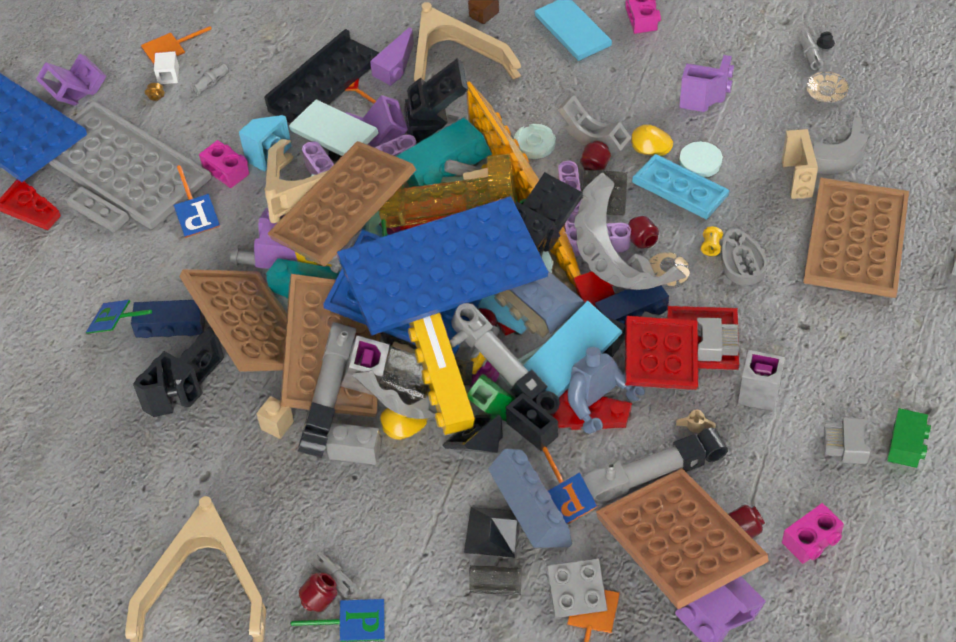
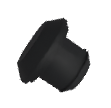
[816,31,835,49]

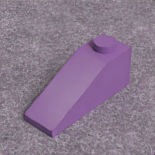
[370,27,414,86]

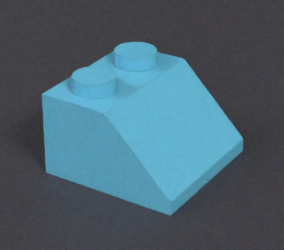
[239,115,292,172]

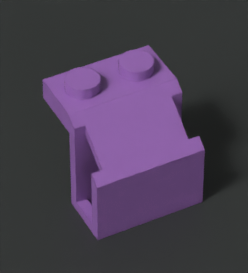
[36,54,106,106]
[680,55,734,112]
[346,95,408,148]
[254,208,298,269]
[675,577,766,642]

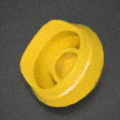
[631,124,673,156]
[380,407,428,440]

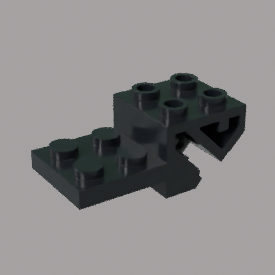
[404,58,468,144]
[515,172,584,258]
[133,327,224,417]

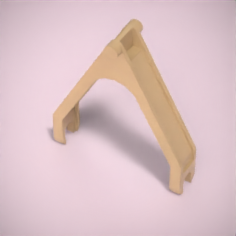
[414,2,521,82]
[264,139,329,223]
[125,496,266,642]

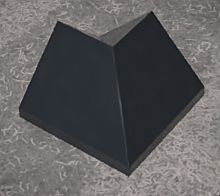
[442,414,503,453]
[464,507,519,558]

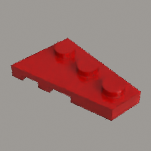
[0,179,61,230]
[553,389,632,430]

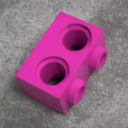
[625,0,661,34]
[199,140,249,188]
[782,503,844,564]

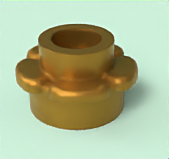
[144,83,165,101]

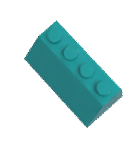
[395,117,492,195]

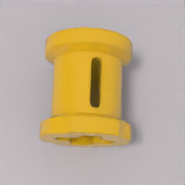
[701,226,723,256]

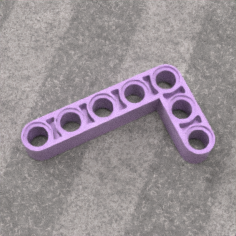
[302,135,416,175]
[558,161,631,256]

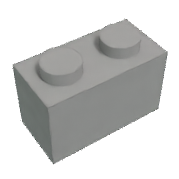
[326,423,381,465]

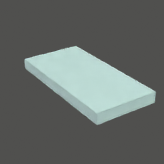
[289,100,378,156]

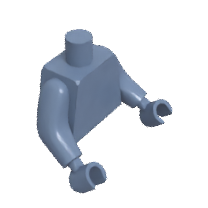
[568,347,645,434]

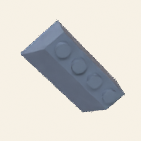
[509,271,585,334]
[488,449,572,548]

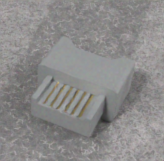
[697,318,739,361]
[824,417,870,464]

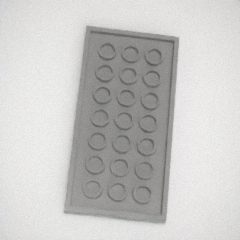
[48,101,212,230]

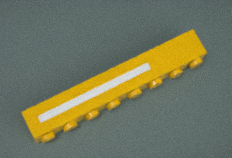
[408,313,475,435]

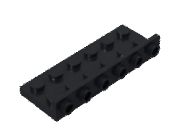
[264,29,379,124]

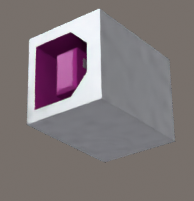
[341,336,389,395]
[738,350,785,411]

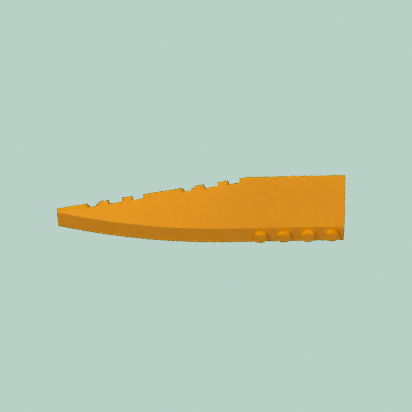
[467,81,581,296]

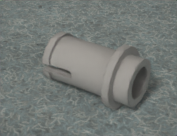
[230,248,255,265]

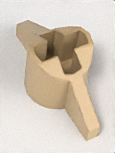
[676,409,716,433]

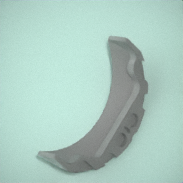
[575,173,686,290]
[353,340,475,419]

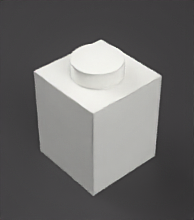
[154,52,179,84]

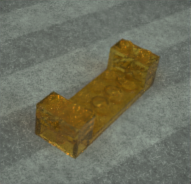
[378,154,516,228]

